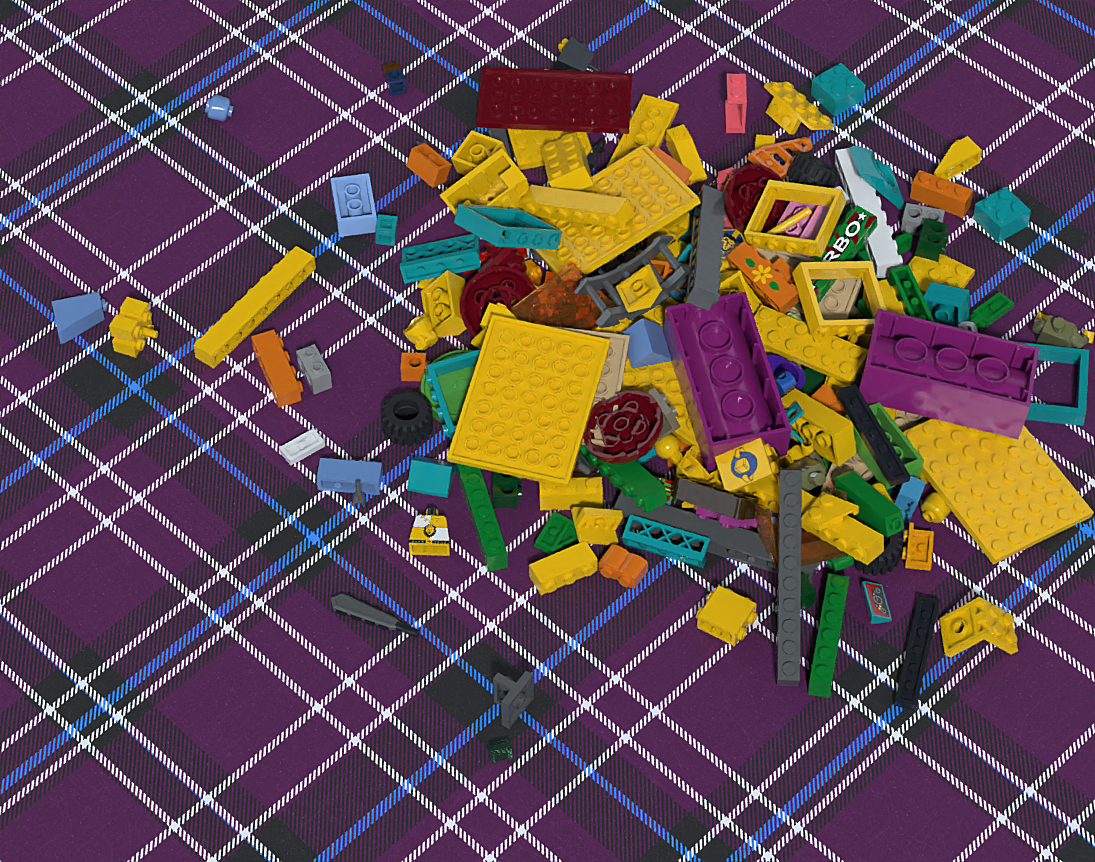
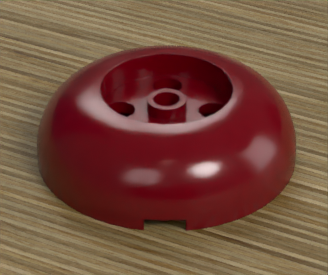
[723,164,790,236]
[460,266,540,337]
[583,391,663,464]

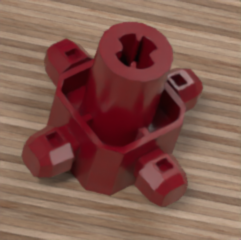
[478,241,527,273]

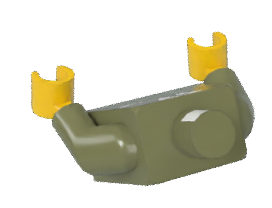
[1032,311,1095,349]
[777,439,826,492]

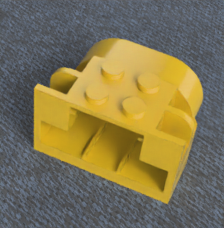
[440,148,529,232]

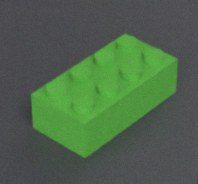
[844,402,924,490]

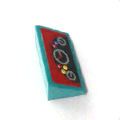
[861,581,892,624]

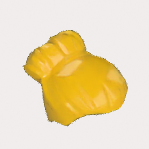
[403,314,438,351]

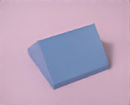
[622,318,671,369]

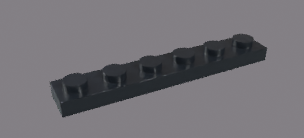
[836,384,911,487]
[894,595,940,711]

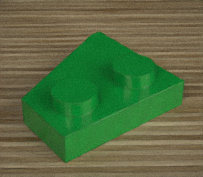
[534,511,578,555]

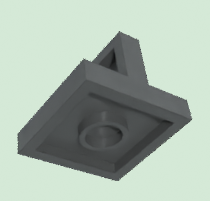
[493,671,534,729]

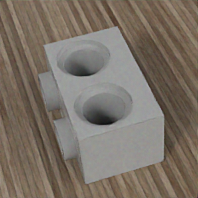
[901,203,945,236]
[296,344,332,395]

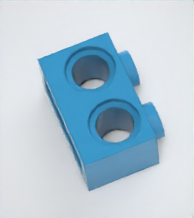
[894,476,926,523]

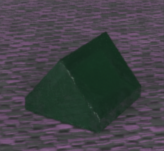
[486,739,512,763]

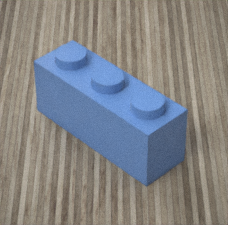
[317,458,383,495]

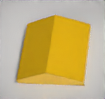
[616,264,662,312]

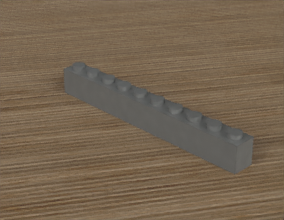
[686,184,726,311]
[777,470,802,687]
[613,491,821,584]

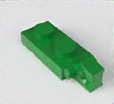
[968,292,1015,331]

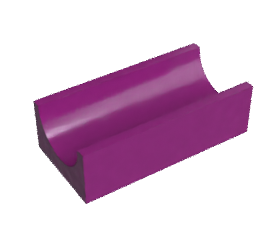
[663,292,791,472]
[859,309,1039,439]

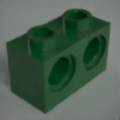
[915,218,950,262]
[493,472,522,509]

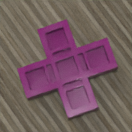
[693,505,759,529]

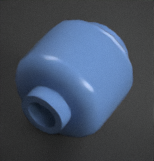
[205,95,234,122]

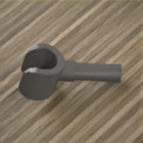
[353,480,365,507]

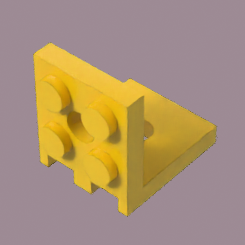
[939,596,1018,658]

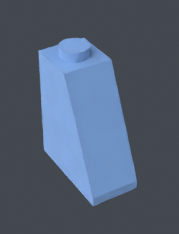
[52,292,107,344]

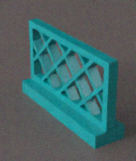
[400,234,482,284]

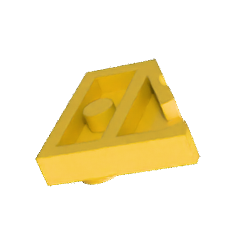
[801,492,859,531]

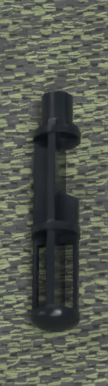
[587,138,606,172]

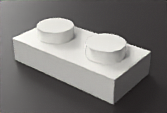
[279,428,325,465]

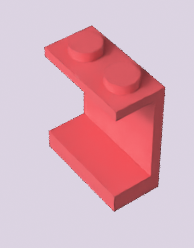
[725,74,747,133]

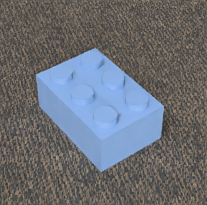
[331,173,377,237]

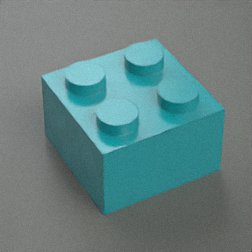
[811,63,865,117]
[973,187,1031,243]
[924,282,970,327]

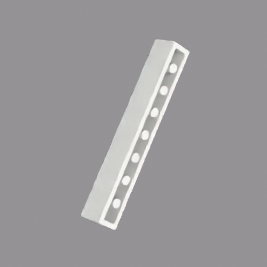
[835,148,903,279]

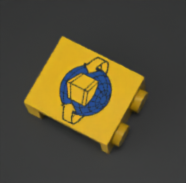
[715,438,779,494]

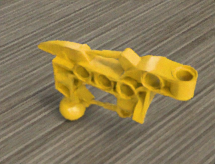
[654,434,809,508]

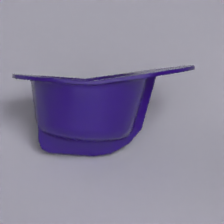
[767,355,806,391]

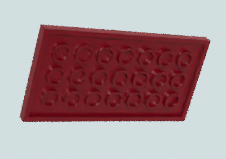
[477,67,633,134]

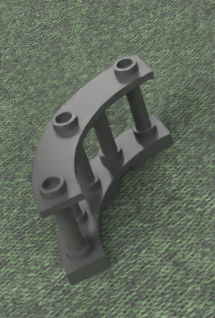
[574,236,689,328]

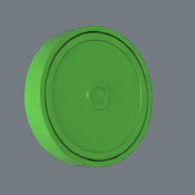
[421,350,476,426]

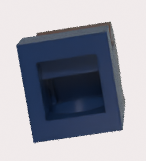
[381,61,407,96]

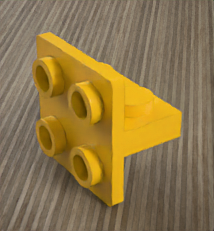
[571,507,623,545]

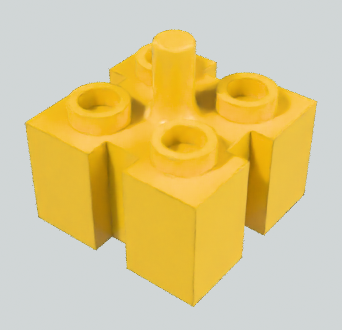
[109,297,158,358]

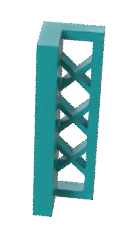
[622,514,711,568]

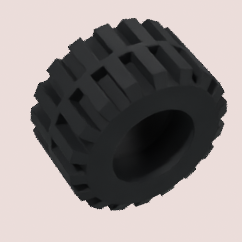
[787,151,840,188]
[381,391,433,446]
[852,532,903,576]

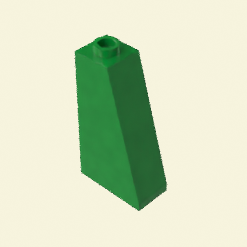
[834,470,904,537]

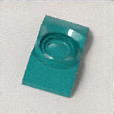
[850,146,905,210]

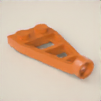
[747,137,812,179]

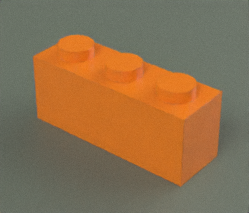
[910,170,973,218]

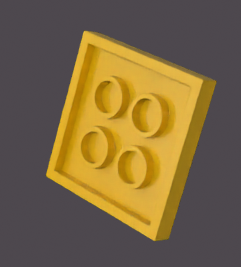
[908,254,975,295]

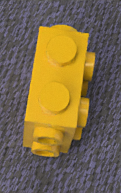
[696,586,758,646]

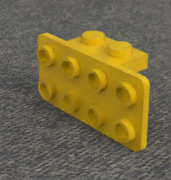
[763,82,834,135]

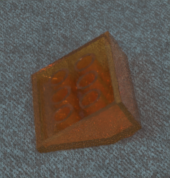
[511,262,612,331]

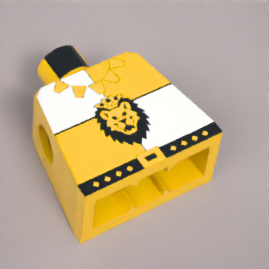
[409,508,450,556]

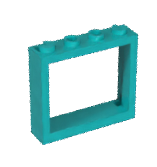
[454,204,562,250]
[1018,342,1089,426]
[425,349,481,443]

